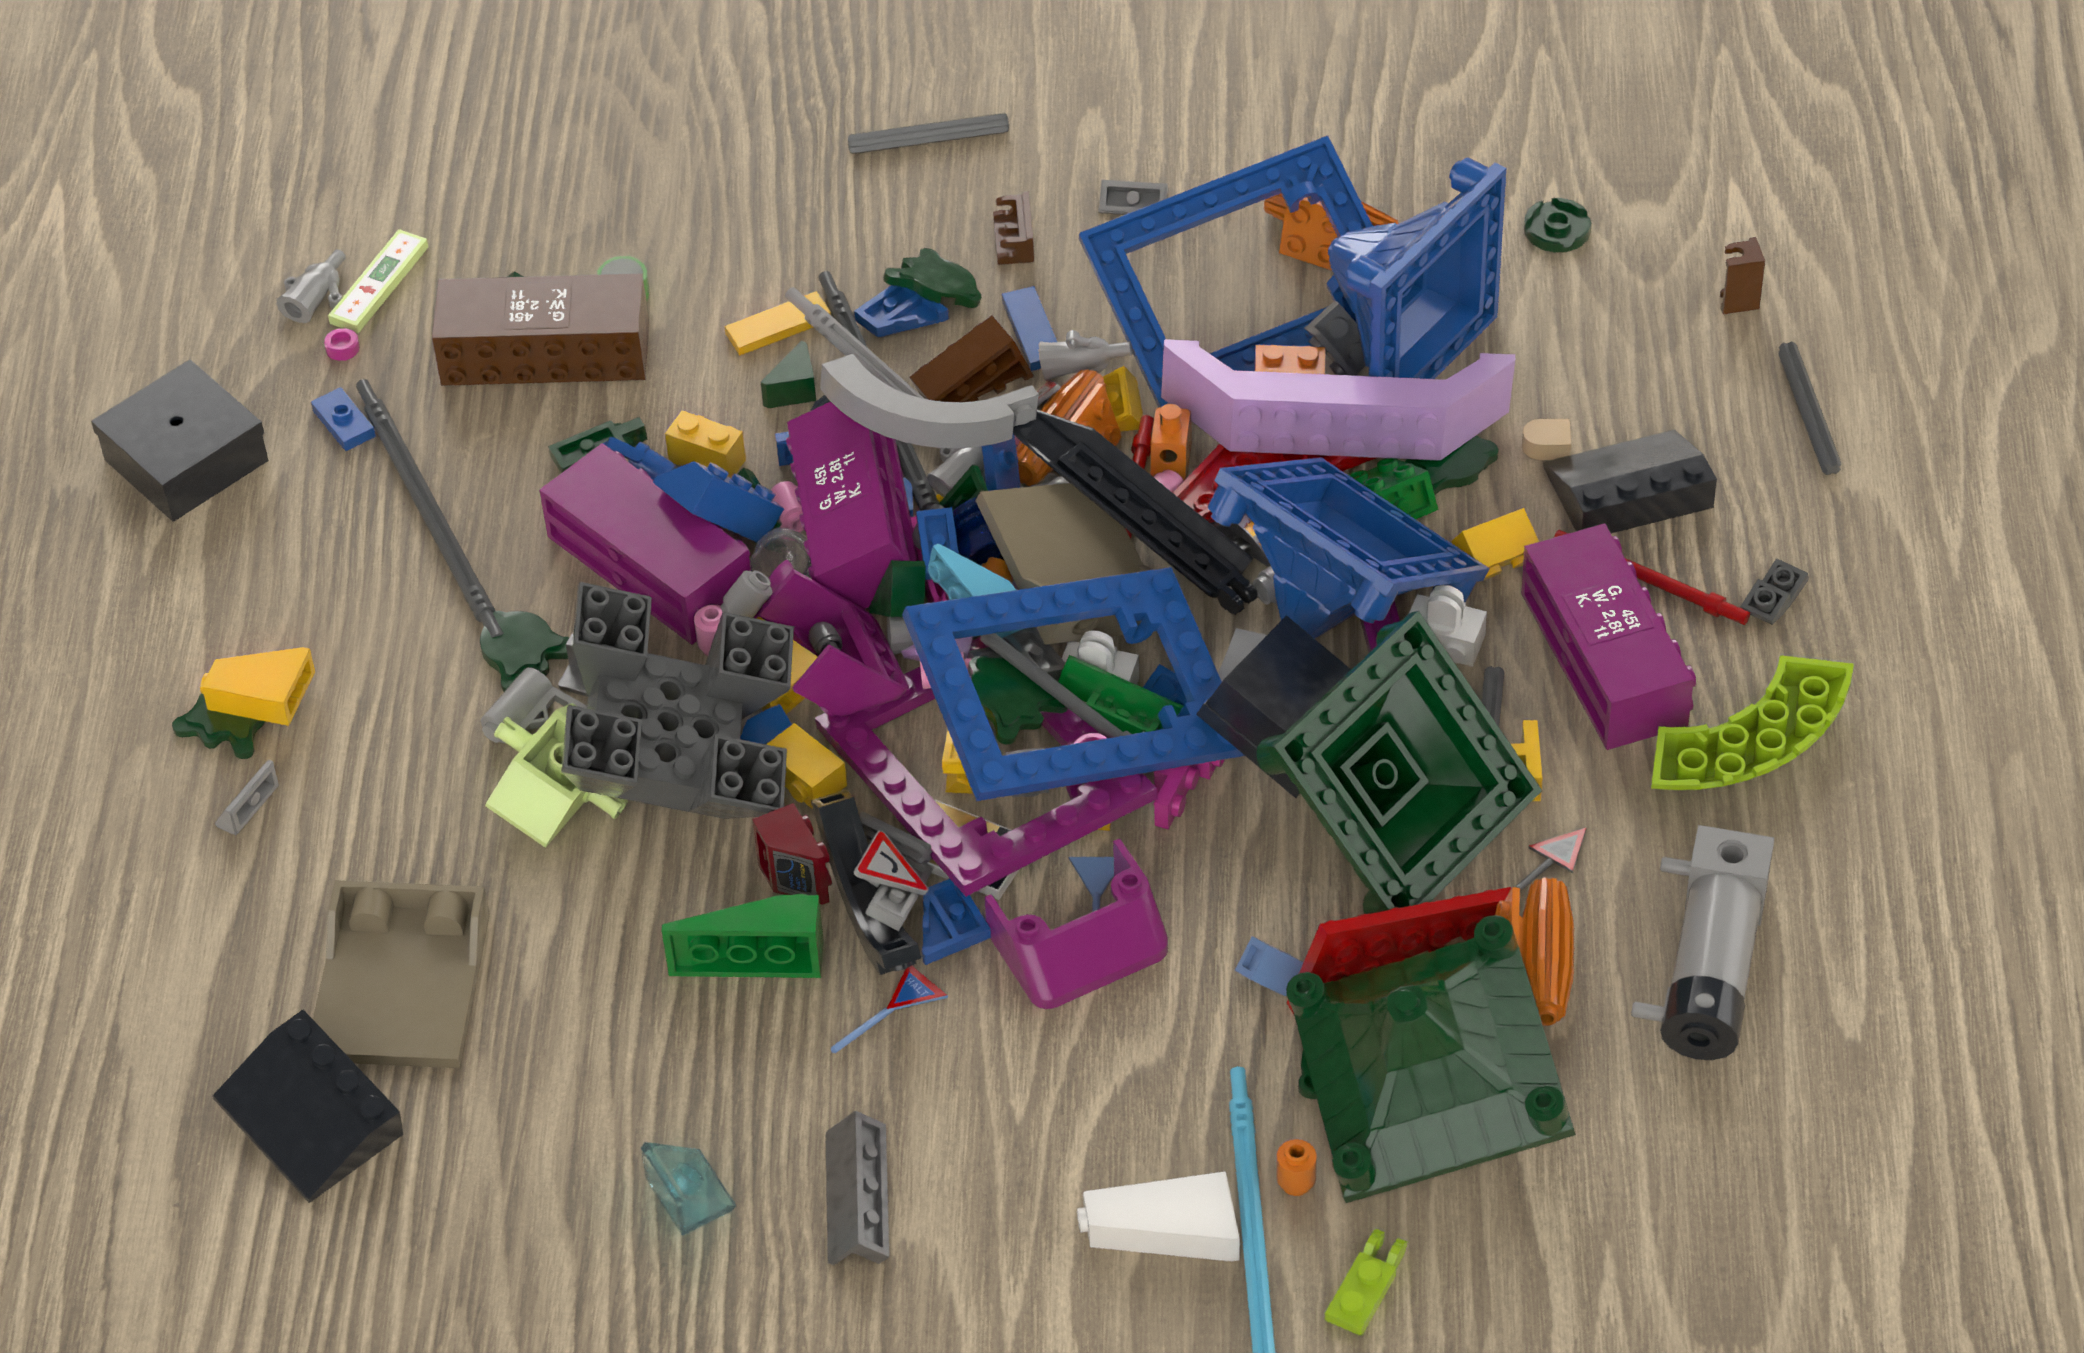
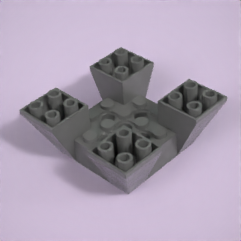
[561,582,794,819]

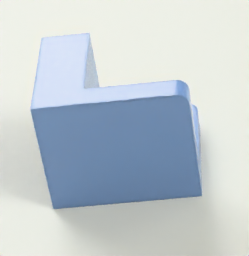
[1235,936,1303,996]

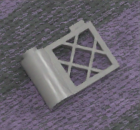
[481,668,587,743]

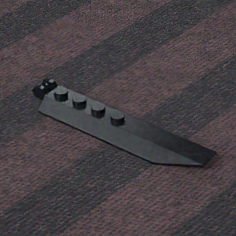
[1013,410,1258,615]

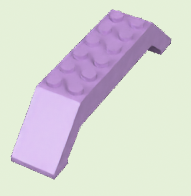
[1161,339,1515,460]

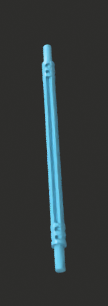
[1229,1067,1275,1353]

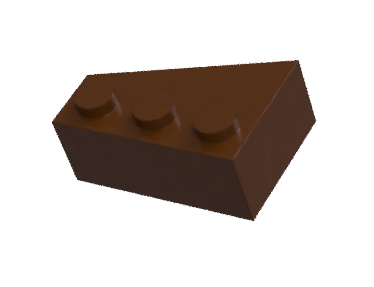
[910,315,1034,402]

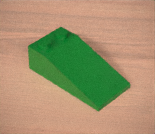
[661,894,824,978]

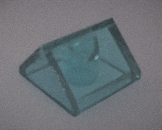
[640,1142,737,1236]

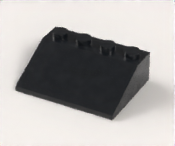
[1543,430,1717,534]
[212,1009,403,1203]

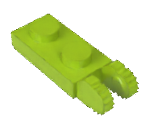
[1325,1228,1408,1336]

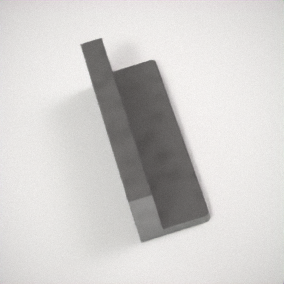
[826,1110,889,1265]

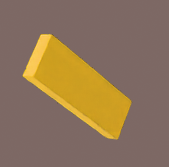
[724,291,831,356]

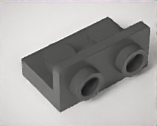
[1304,301,1365,376]

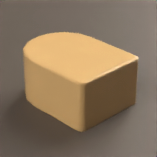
[1522,419,1571,460]

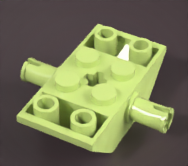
[485,703,628,848]

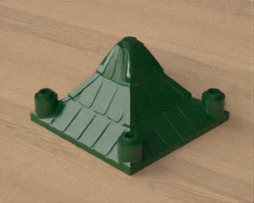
[1256,611,1542,914]
[1286,915,1576,1203]

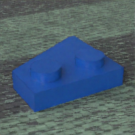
[854,285,949,337]
[922,878,991,965]

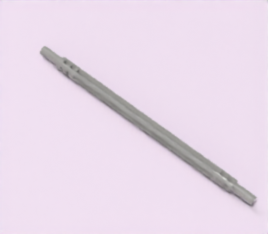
[785,287,1024,488]

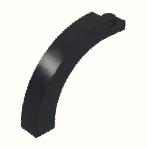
[811,790,921,975]

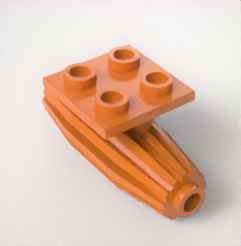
[1264,193,1399,271]
[1016,369,1122,486]
[1495,877,1575,1026]

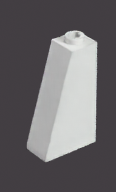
[1077,1171,1239,1261]

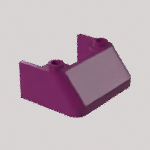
[758,569,909,717]
[985,838,1168,1009]

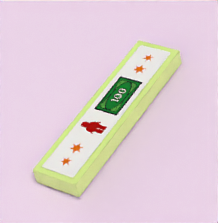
[328,229,428,334]

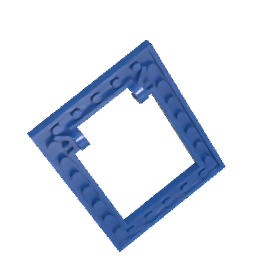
[1079,135,1373,408]
[902,567,1245,801]

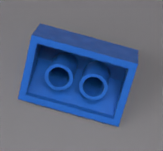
[653,461,784,545]

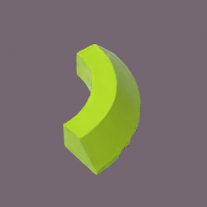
[1651,655,1854,790]

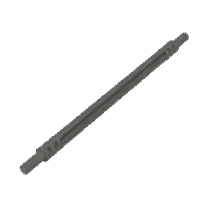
[818,271,939,511]
[356,379,504,638]

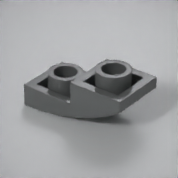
[1740,558,1809,625]

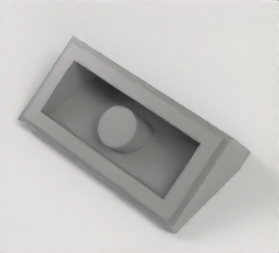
[1099,180,1169,215]
[215,759,279,836]

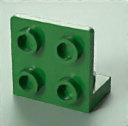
[1348,458,1439,520]

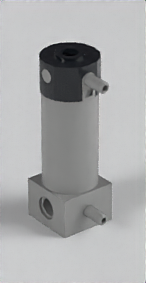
[1631,825,1775,1061]

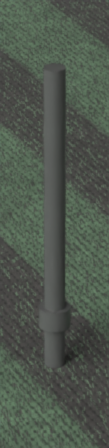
[980,633,1131,738]

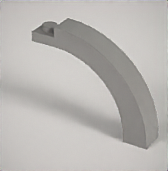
[820,354,1039,448]

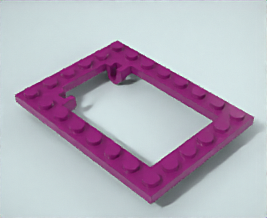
[815,637,1158,896]

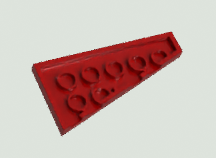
[1286,887,1512,1015]

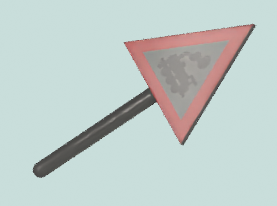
[1515,828,1586,892]

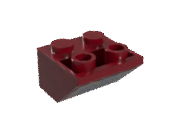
[752,803,832,905]

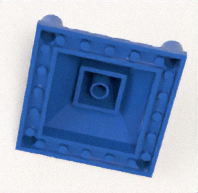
[1328,157,1507,379]
[1208,458,1490,639]

